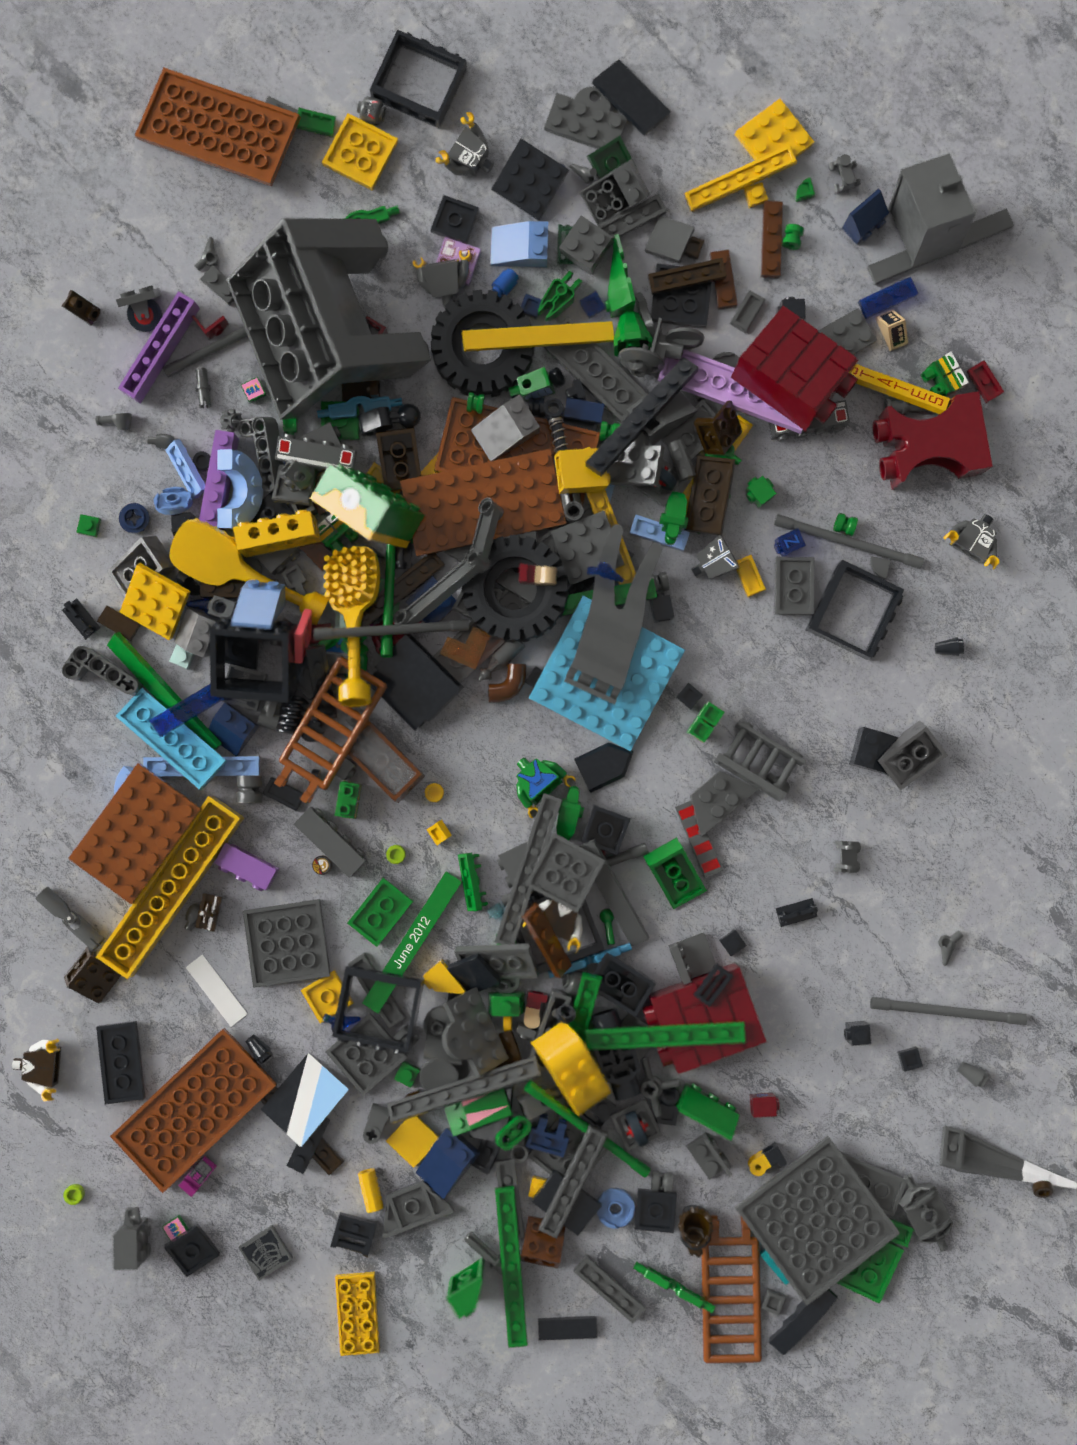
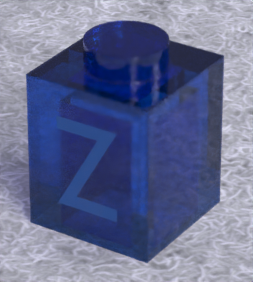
[774,528,806,557]

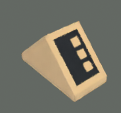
[875,309,908,352]

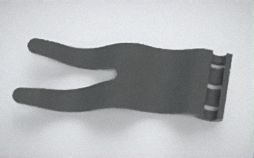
[564,524,662,705]

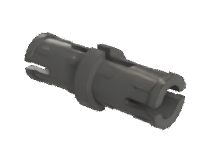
[195,368,211,409]

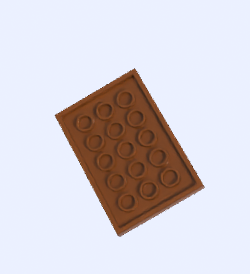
[68,763,202,904]

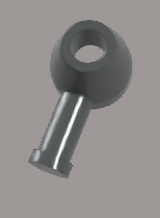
[95,413,132,430]

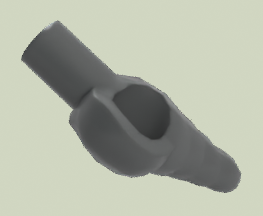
[569,164,597,183]
[194,237,219,271]
[938,930,963,966]

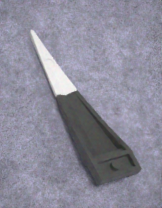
[939,1126,1077,1189]

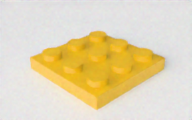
[734,98,814,178]
[322,113,399,191]
[120,563,190,640]

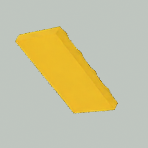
[335,1272,380,1356]

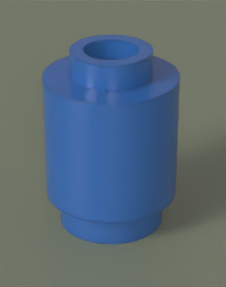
[492,268,519,297]

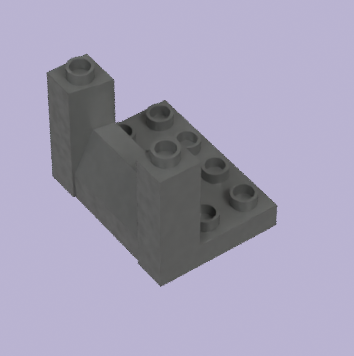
[226,218,431,420]

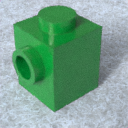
[745,475,777,508]

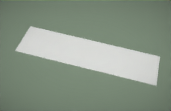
[186,954,247,1027]

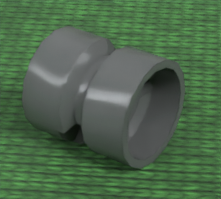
[237,776,262,803]

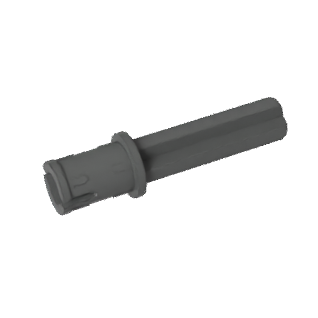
[464,1232,502,1275]

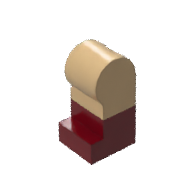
[519,564,557,585]
[524,990,548,1029]

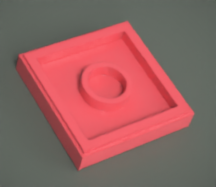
[295,608,312,664]

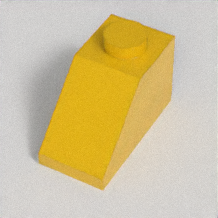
[423,959,466,994]

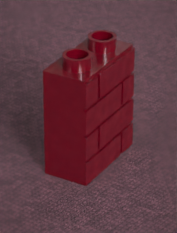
[731,306,858,431]
[642,963,767,1074]

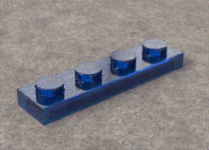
[149,684,225,738]

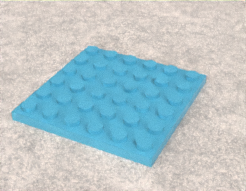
[529,596,685,751]

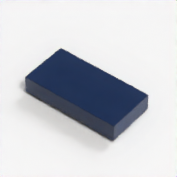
[564,398,604,424]

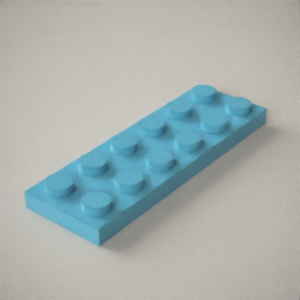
[116,688,227,790]

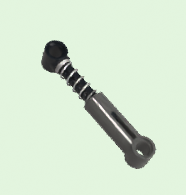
[544,398,584,523]

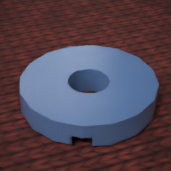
[153,487,193,515]
[597,1188,635,1229]

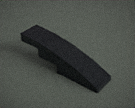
[769,1289,838,1356]

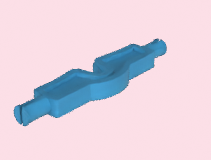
[317,396,403,420]
[547,943,632,979]

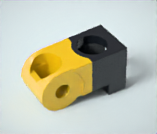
[748,1142,787,1176]

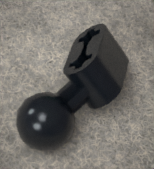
[358,403,421,436]

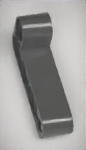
[237,417,284,492]
[62,646,143,695]

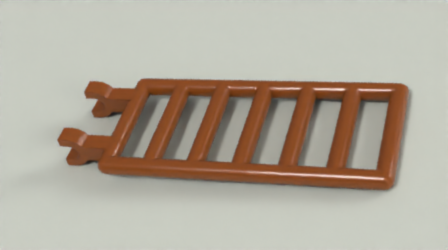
[274,657,387,803]
[701,1215,762,1363]

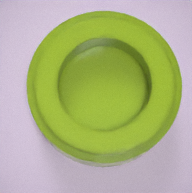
[386,845,406,864]
[63,1184,85,1205]

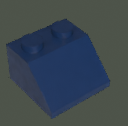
[842,188,889,245]
[208,702,260,757]

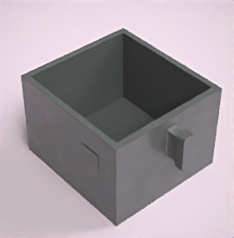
[888,153,976,267]

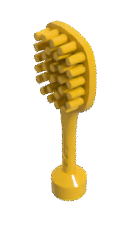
[170,518,329,625]
[323,546,380,707]

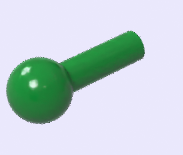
[599,908,615,945]

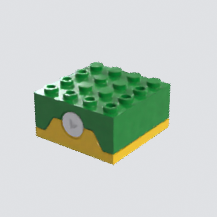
[310,464,425,548]

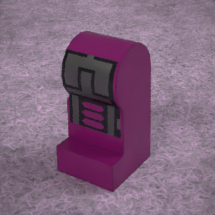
[179,1155,217,1197]

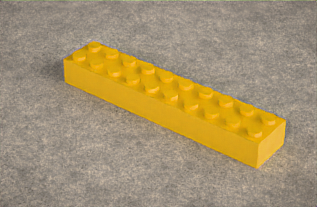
[96,796,245,979]

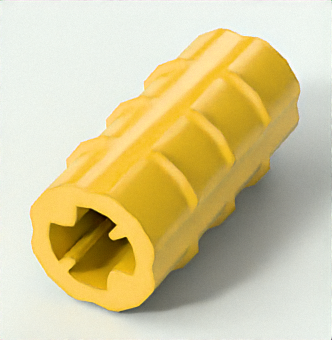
[358,1168,384,1213]

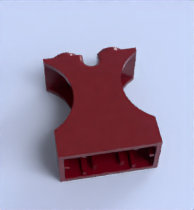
[872,391,993,490]

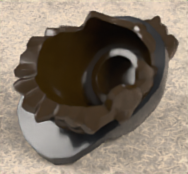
[678,1205,713,1258]

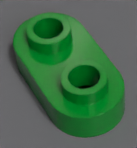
[495,1115,531,1150]

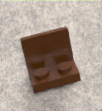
[520,1216,566,1269]

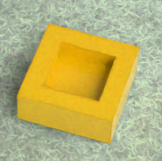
[743,182,768,208]
[426,819,452,845]
[528,1176,547,1198]

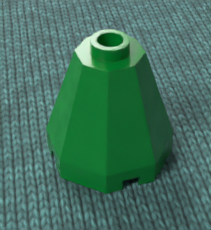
[613,310,652,358]

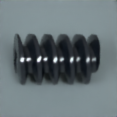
[276,695,309,735]

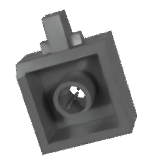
[113,1207,151,1270]

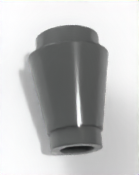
[957,1062,989,1088]

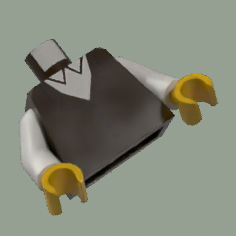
[523,900,583,952]
[12,1039,61,1101]

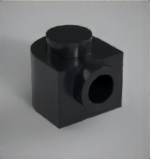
[301,718,326,742]

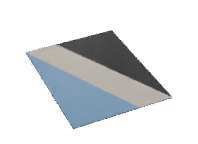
[260,1053,349,1147]

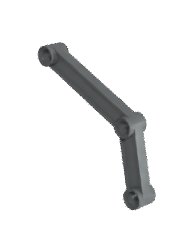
[393,498,504,625]

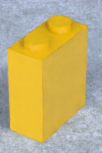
[554,448,610,494]

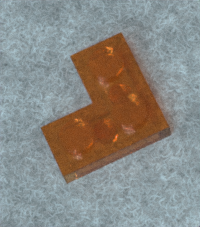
[440,627,490,670]

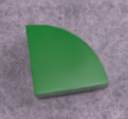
[795,177,815,202]

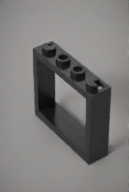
[369,29,467,129]
[806,560,905,660]
[517,895,604,974]
[332,965,425,1054]

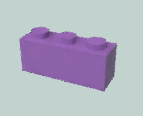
[215,842,280,891]

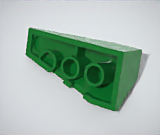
[605,234,635,318]

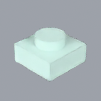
[169,644,195,669]

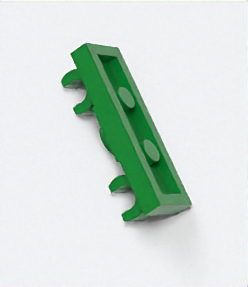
[458,852,488,911]

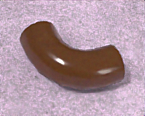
[488,664,526,703]

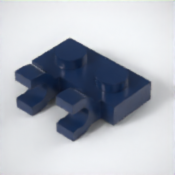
[526,1113,569,1157]

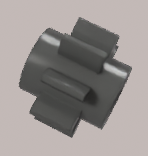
[219,409,243,433]

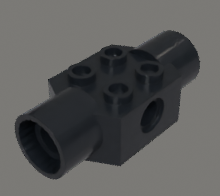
[591,1008,641,1101]

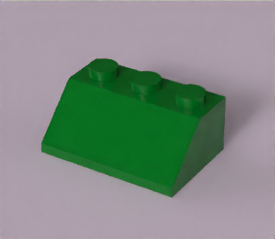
[676,1083,740,1140]
[446,1258,485,1319]

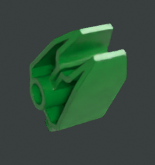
[538,271,582,322]
[659,491,688,546]
[556,785,584,841]

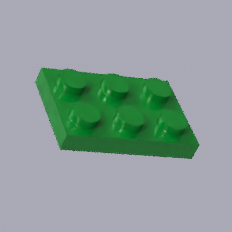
[347,877,413,947]

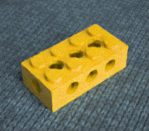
[233,510,321,558]

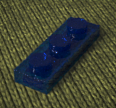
[858,276,919,319]

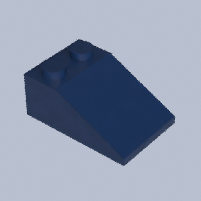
[416,1127,481,1199]

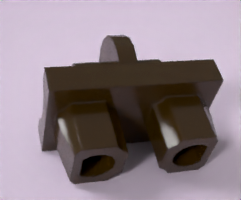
[61,290,101,326]
[195,893,223,932]

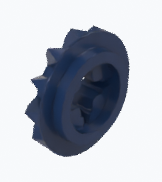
[119,503,150,534]

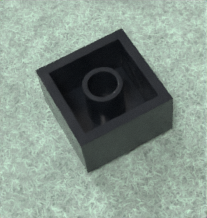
[580,805,631,855]

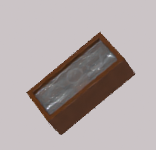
[342,720,425,803]

